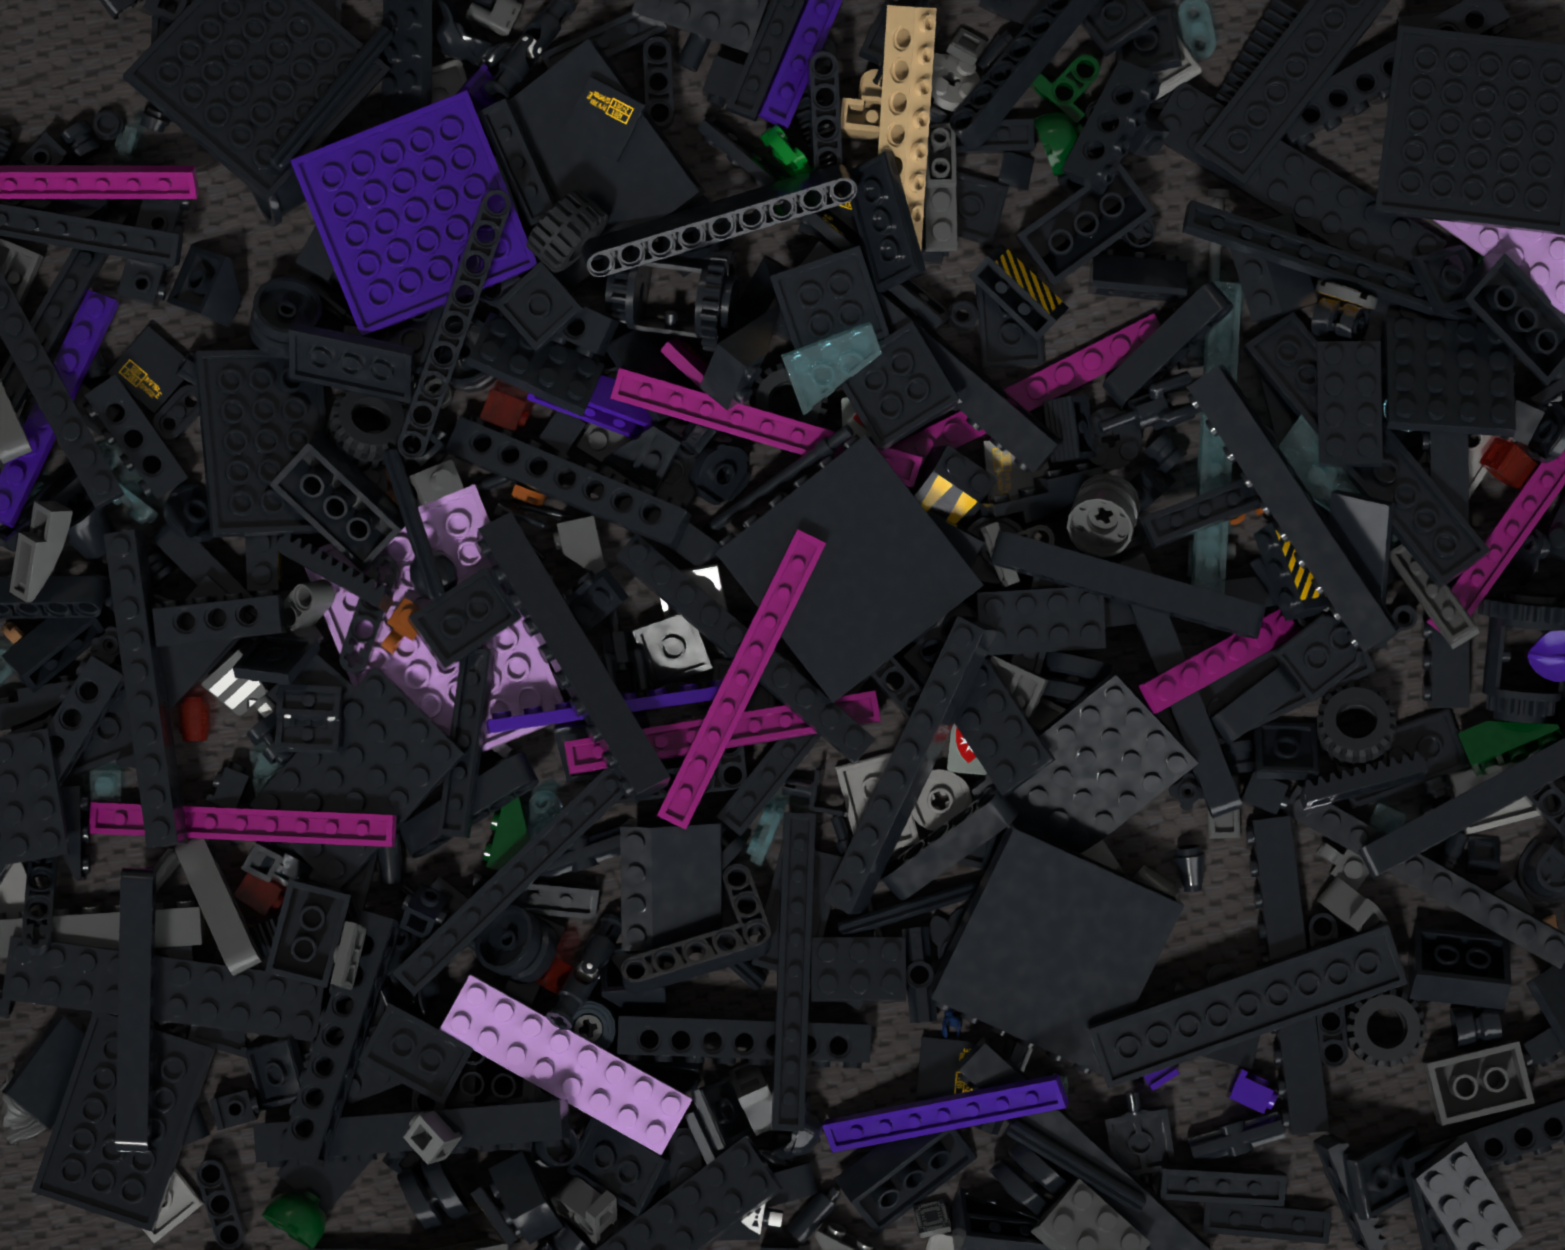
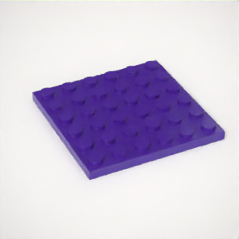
[290,90,537,337]

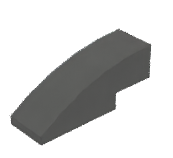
[9,501,73,602]

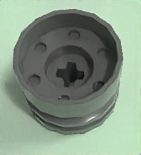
[1067,474,1141,558]

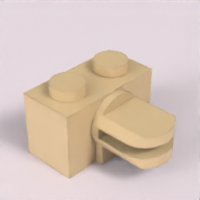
[840,69,882,142]

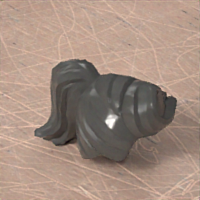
[0,1068,46,1145]

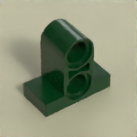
[1030,55,1100,125]

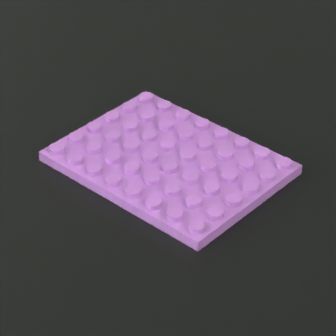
[305,484,564,753]

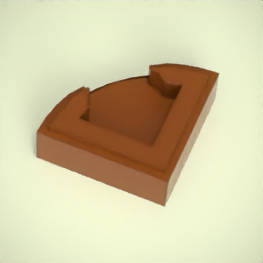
[511,485,546,507]

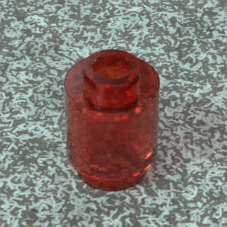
[178,697,211,742]

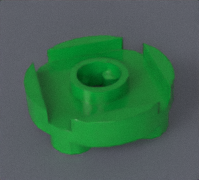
[760,125,812,177]

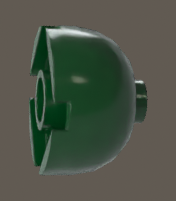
[1033,112,1083,176]
[262,1189,326,1249]

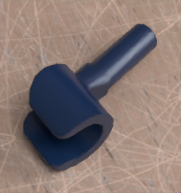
[941,1008,961,1039]

